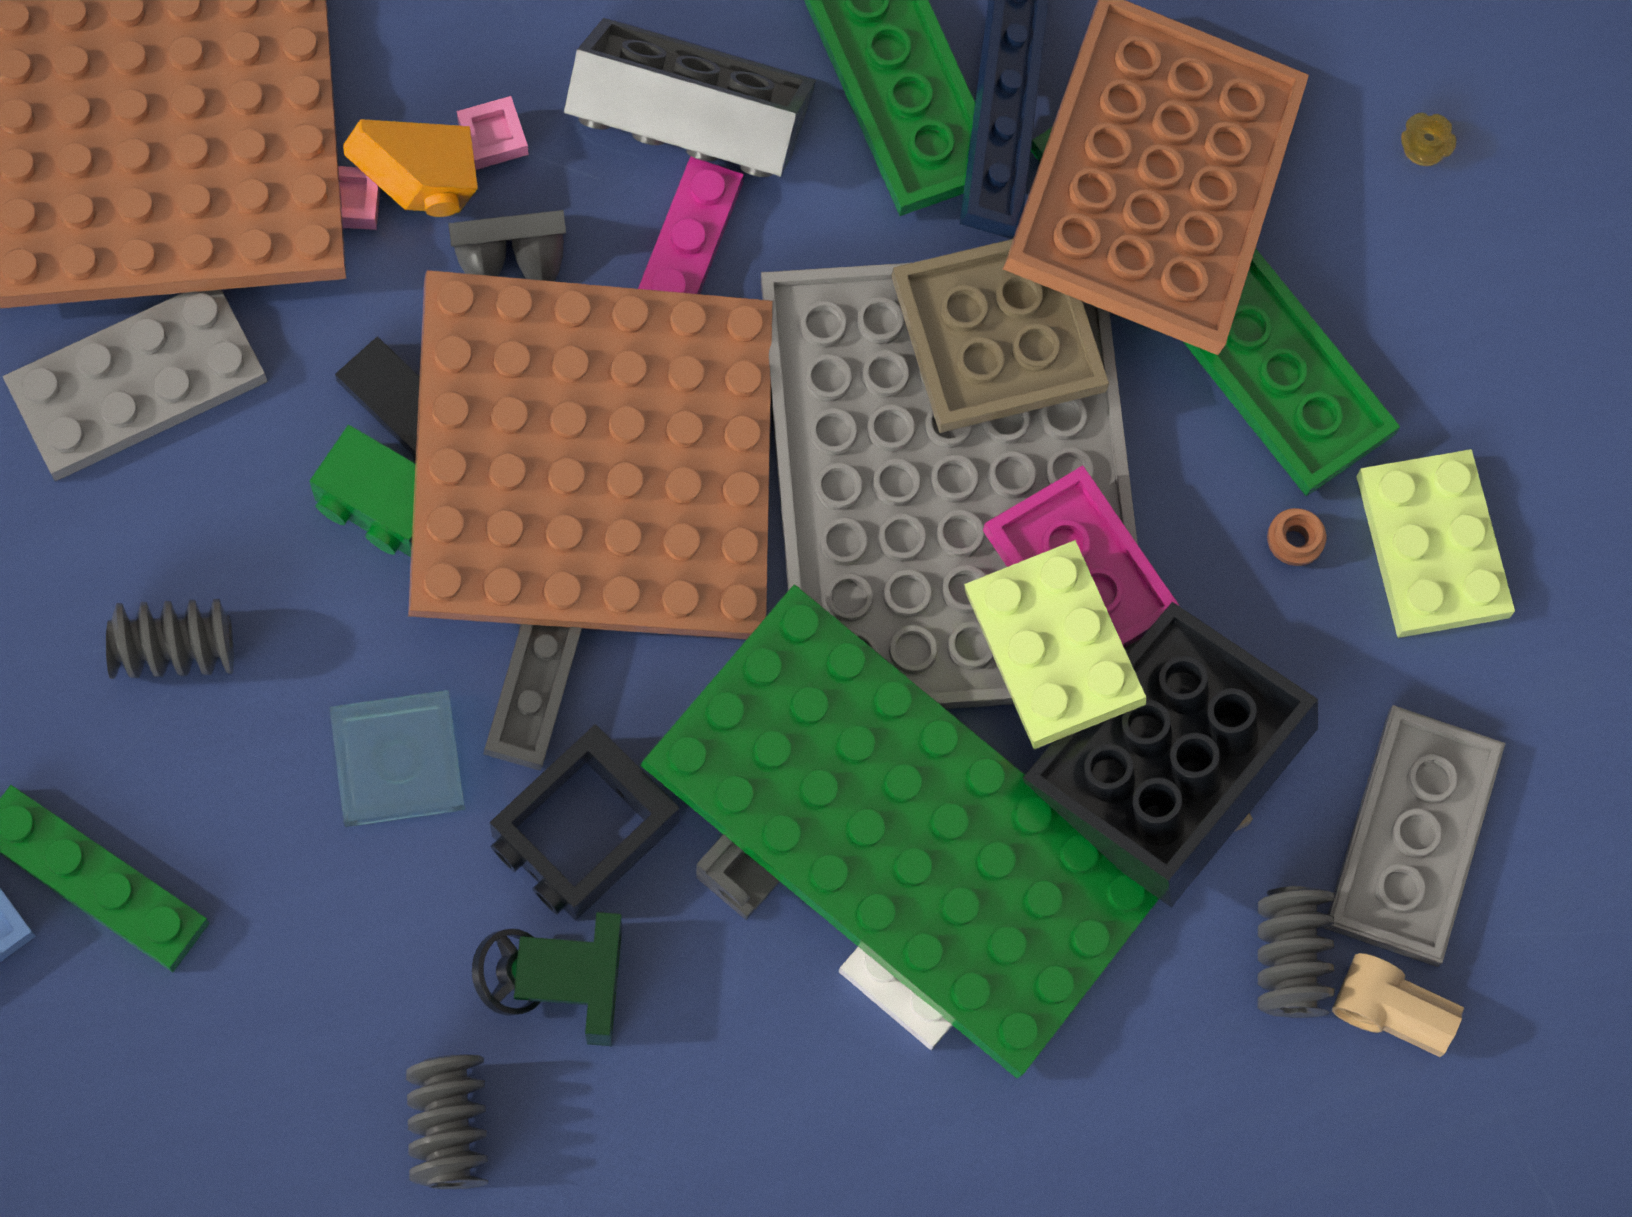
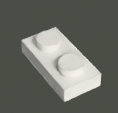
[839,947,953,1050]

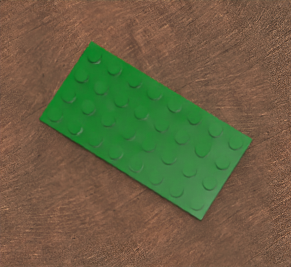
[640,584,1159,1078]

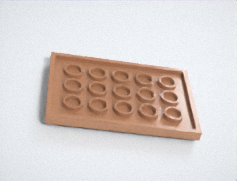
[1003,0,1309,355]

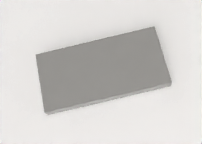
[1323,705,1505,967]

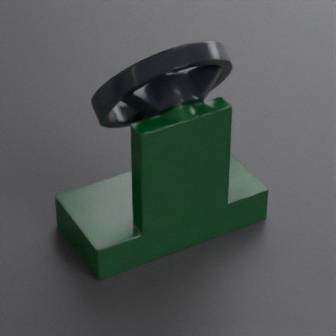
[472,912,623,1046]

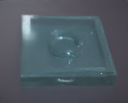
[329,690,465,827]

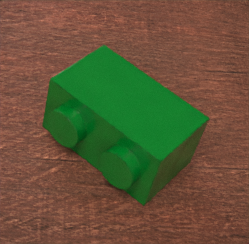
[309,424,415,557]

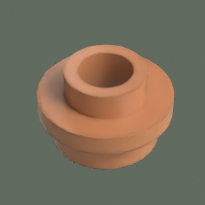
[1267,508,1326,566]

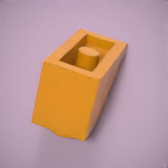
[343,119,478,217]

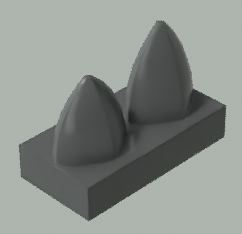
[448,210,566,281]

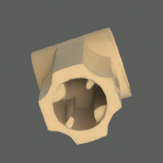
[1332,953,1464,1057]

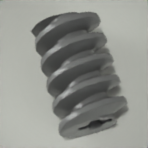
[106,599,234,679]
[1257,886,1334,1018]
[406,1054,488,1189]

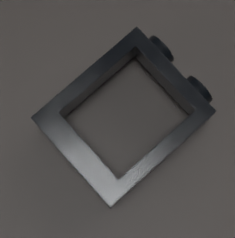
[489,724,680,921]

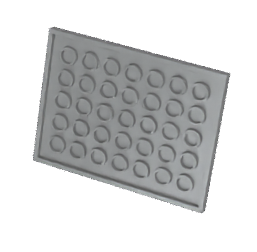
[761,263,1140,709]

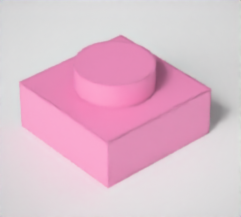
[457,96,529,170]
[338,166,381,230]

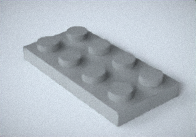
[2,290,267,482]

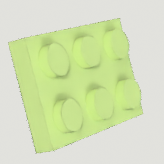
[1356,449,1515,638]
[964,540,1146,749]

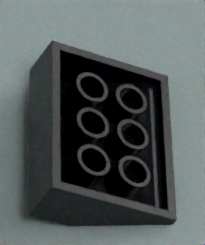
[1023,602,1318,907]

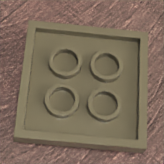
[891,239,1109,433]

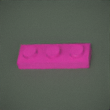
[638,156,744,294]

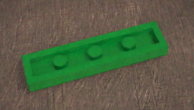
[0,785,210,973]

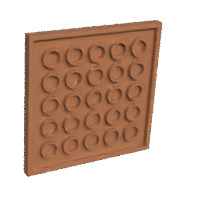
[0,0,347,308]
[408,270,772,639]

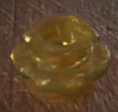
[1401,112,1457,166]

